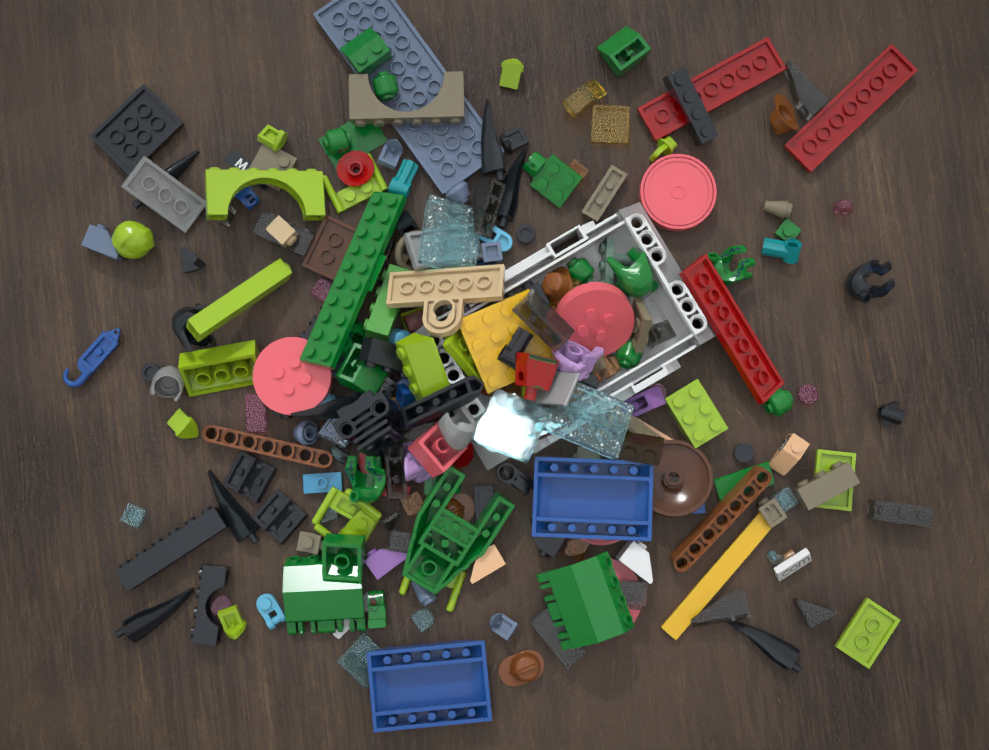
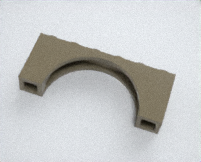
[349,71,465,127]

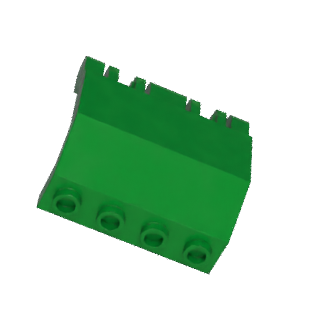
[536,551,635,650]
[283,555,367,635]

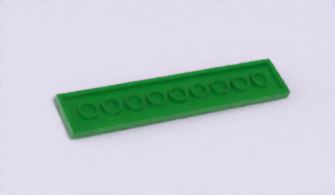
[299,191,407,370]

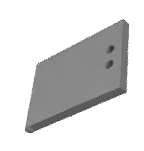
[527,372,580,407]

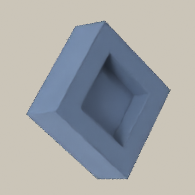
[481,241,503,263]

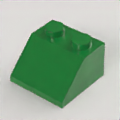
[340,27,392,75]
[322,533,365,582]

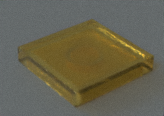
[591,105,630,145]

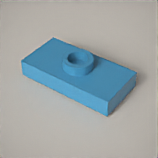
[303,472,343,494]

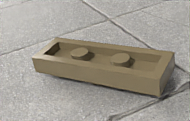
[581,165,628,223]

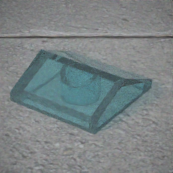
[337,633,380,689]

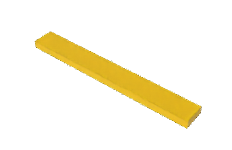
[660,512,772,640]

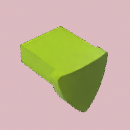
[499,58,524,89]
[257,125,288,152]
[167,408,199,439]
[218,605,247,640]

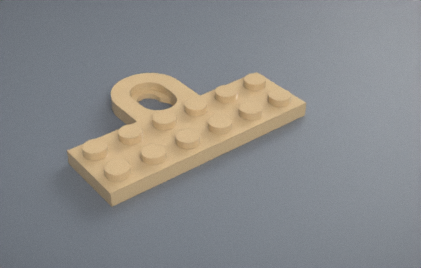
[386,264,505,337]

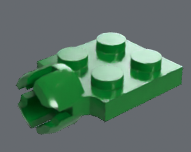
[523,152,583,208]

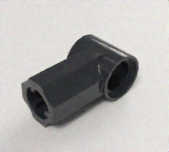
[497,327,533,370]

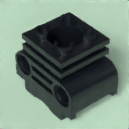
[332,390,404,457]

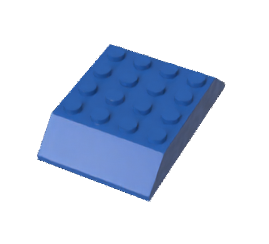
[532,457,654,541]
[366,640,492,733]

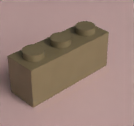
[793,461,860,510]

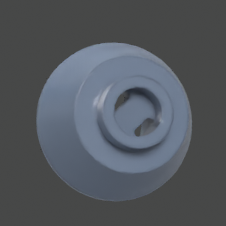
[445,181,470,205]
[293,420,318,446]

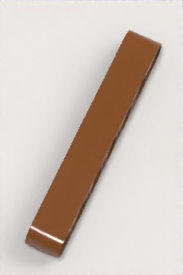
[202,425,335,468]
[670,466,772,572]

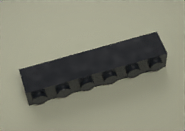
[115,506,229,592]

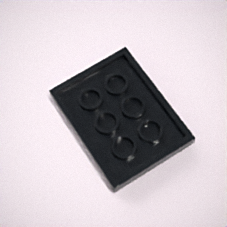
[90,84,185,175]

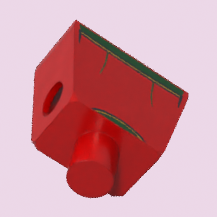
[515,352,559,401]

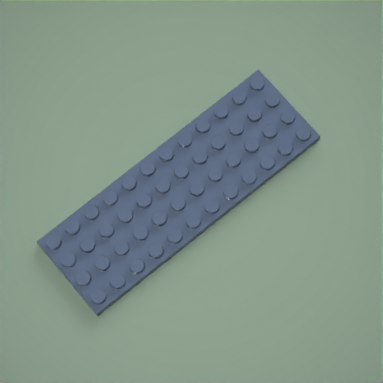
[313,0,505,196]

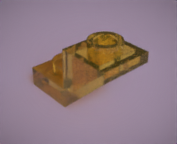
[562,79,607,117]

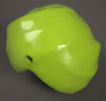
[111,221,155,259]

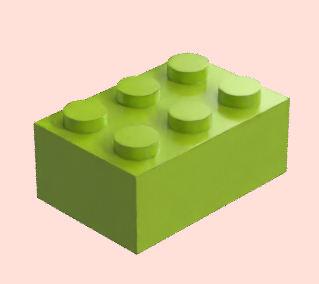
[664,379,728,448]

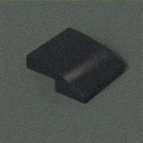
[223,450,278,503]
[252,489,309,545]

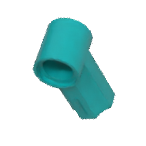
[388,159,419,198]
[761,238,802,264]

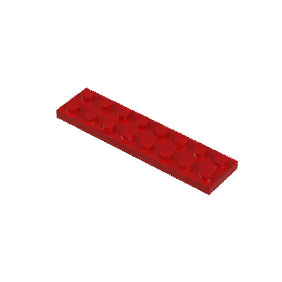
[637,37,787,142]
[783,44,918,173]
[679,254,784,405]

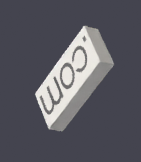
[774,548,812,582]

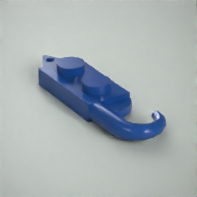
[63,328,121,388]

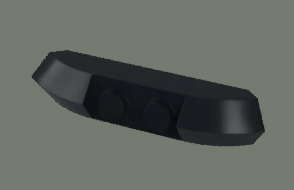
[399,376,485,430]

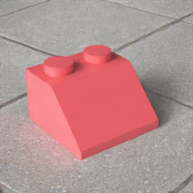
[407,421,468,478]

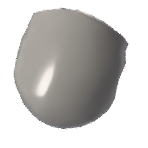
[150,366,185,402]
[438,406,477,451]

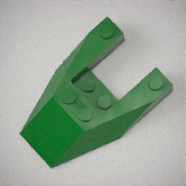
[402,464,515,594]

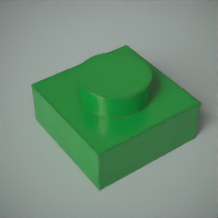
[774,218,801,241]

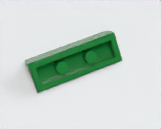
[713,462,774,501]

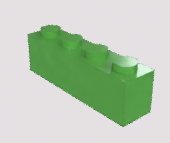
[363,264,412,342]

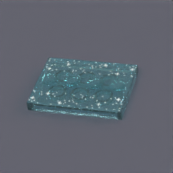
[418,194,483,269]
[542,382,634,461]

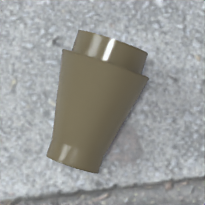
[764,200,793,219]

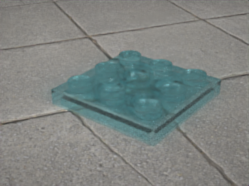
[471,388,552,463]

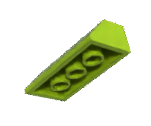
[395,333,457,411]
[178,340,260,397]

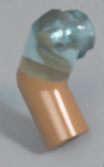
[767,549,795,565]

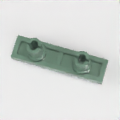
[598,236,631,302]

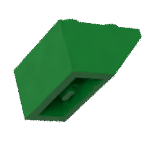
[596,26,651,78]
[336,342,388,394]

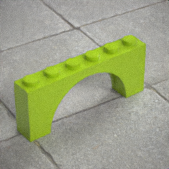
[204,167,325,221]

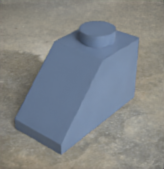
[81,224,123,262]

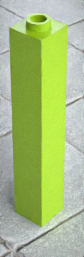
[186,258,292,342]

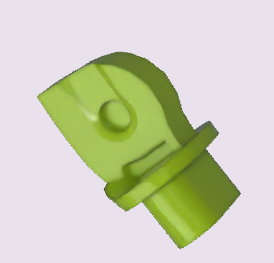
[649,135,677,163]

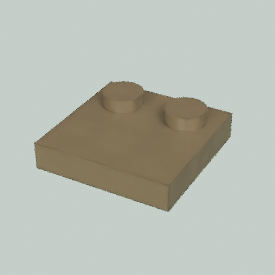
[249,144,298,193]
[629,298,653,353]

